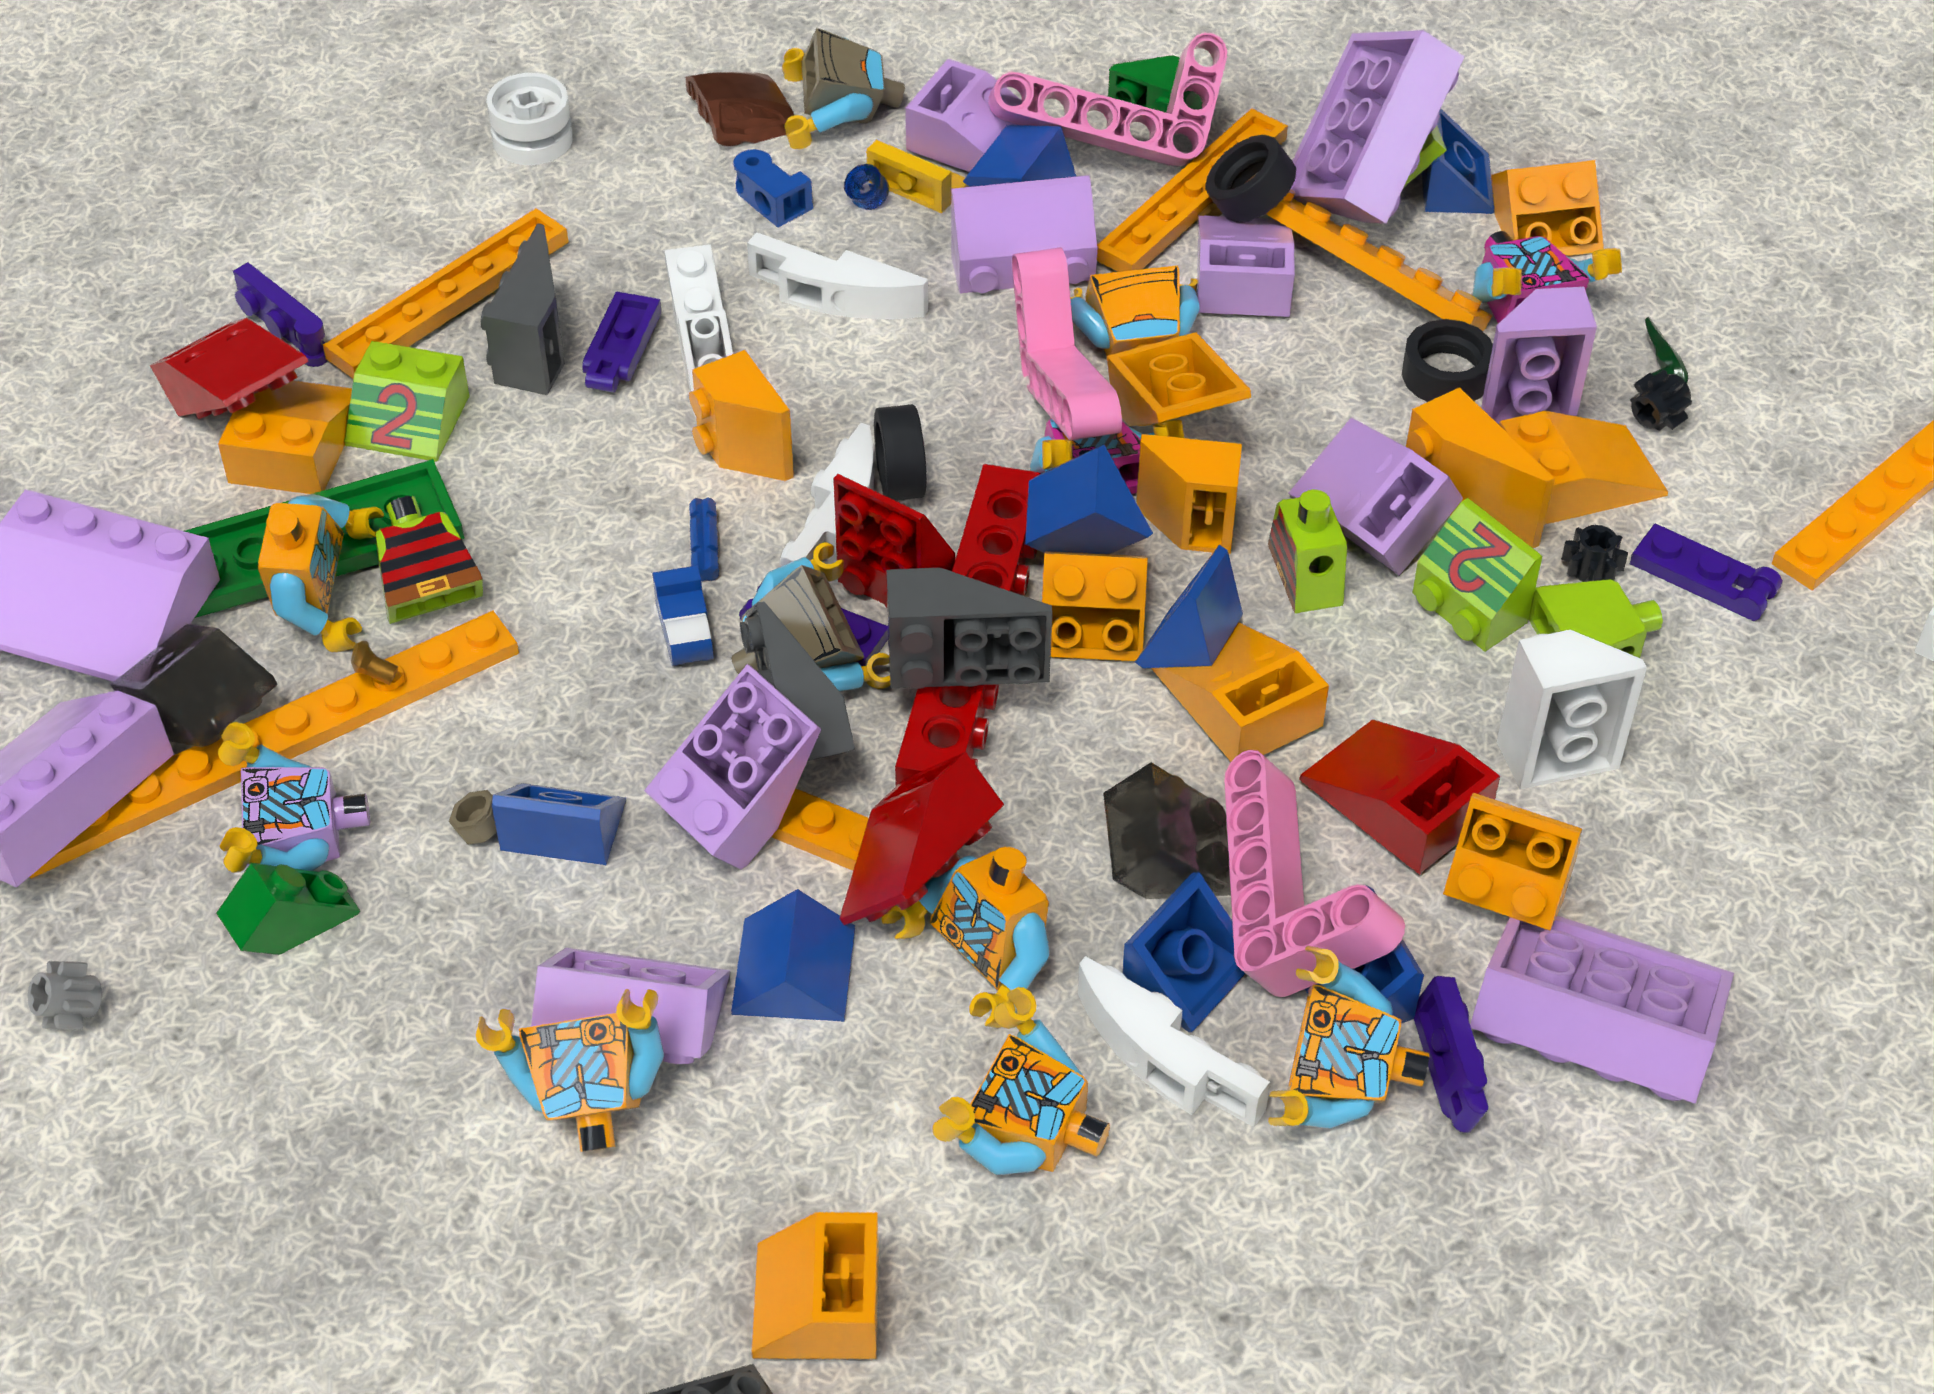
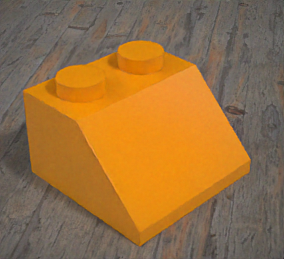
[689,350,794,481]

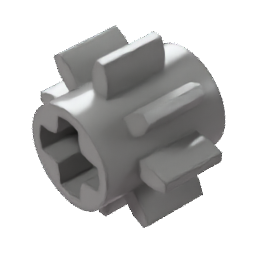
[28,961,102,1030]

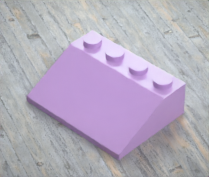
[1291,30,1464,224]
[0,489,220,690]
[0,691,174,887]
[1470,916,1734,1103]

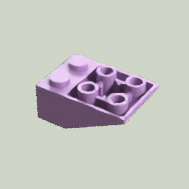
[905,59,1022,172]
[1197,215,1295,317]
[1288,418,1463,576]
[644,664,821,869]

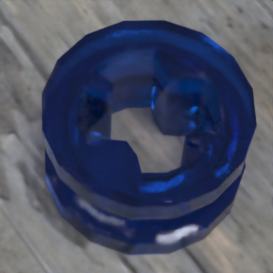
[844,164,889,210]

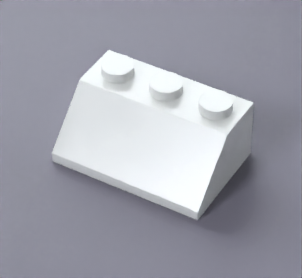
[1497,630,1647,790]

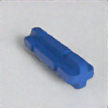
[689,497,719,581]

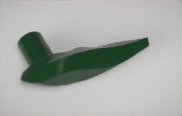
[1645,317,1688,383]

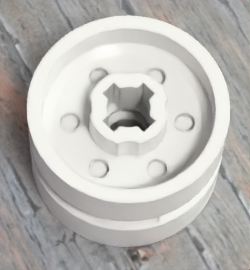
[487,73,573,165]

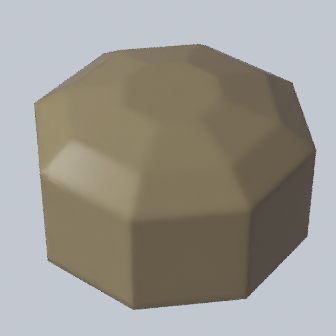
[448,790,497,845]

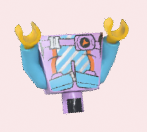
[218,722,370,873]

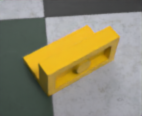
[866,140,969,213]

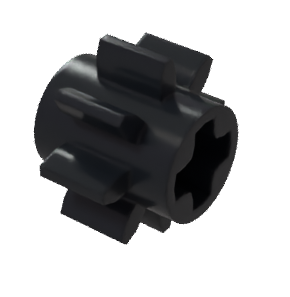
[1630,369,1692,431]
[1561,525,1628,582]

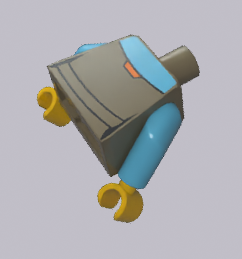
[782,28,905,149]
[731,542,890,692]

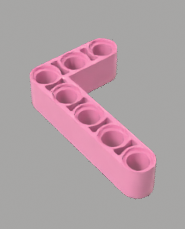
[989,33,1227,166]
[1012,247,1122,440]
[1224,750,1405,997]

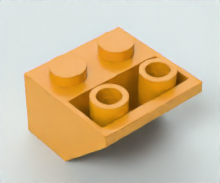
[1491,160,1604,256]
[1136,434,1242,554]
[1042,551,1148,661]
[1443,793,1582,930]
[752,1212,879,1359]

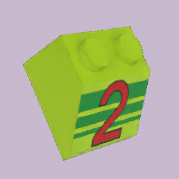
[344,341,470,462]
[1412,498,1543,652]

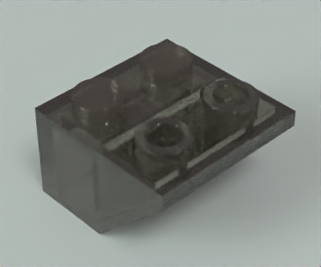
[110,624,278,747]
[1103,762,1231,899]

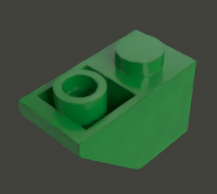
[1108,55,1204,113]
[216,863,360,955]

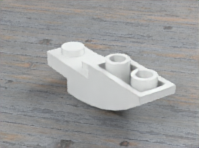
[747,232,928,319]
[664,244,733,392]
[780,422,874,567]
[1078,956,1270,1127]

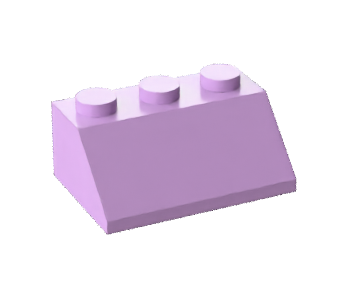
[951,175,1097,293]
[1481,287,1597,424]
[531,948,730,1064]

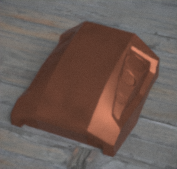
[685,72,794,146]

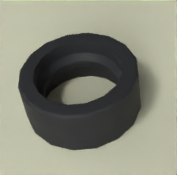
[1205,134,1296,223]
[1401,319,1493,402]
[874,404,927,501]

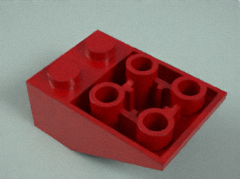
[150,318,309,419]
[833,473,955,608]
[1299,719,1500,875]
[839,752,1004,925]

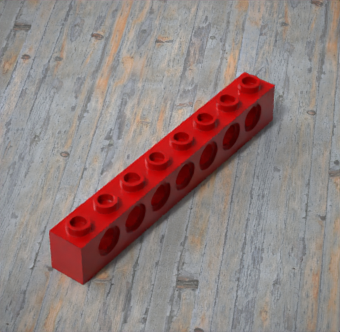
[895,464,1041,786]

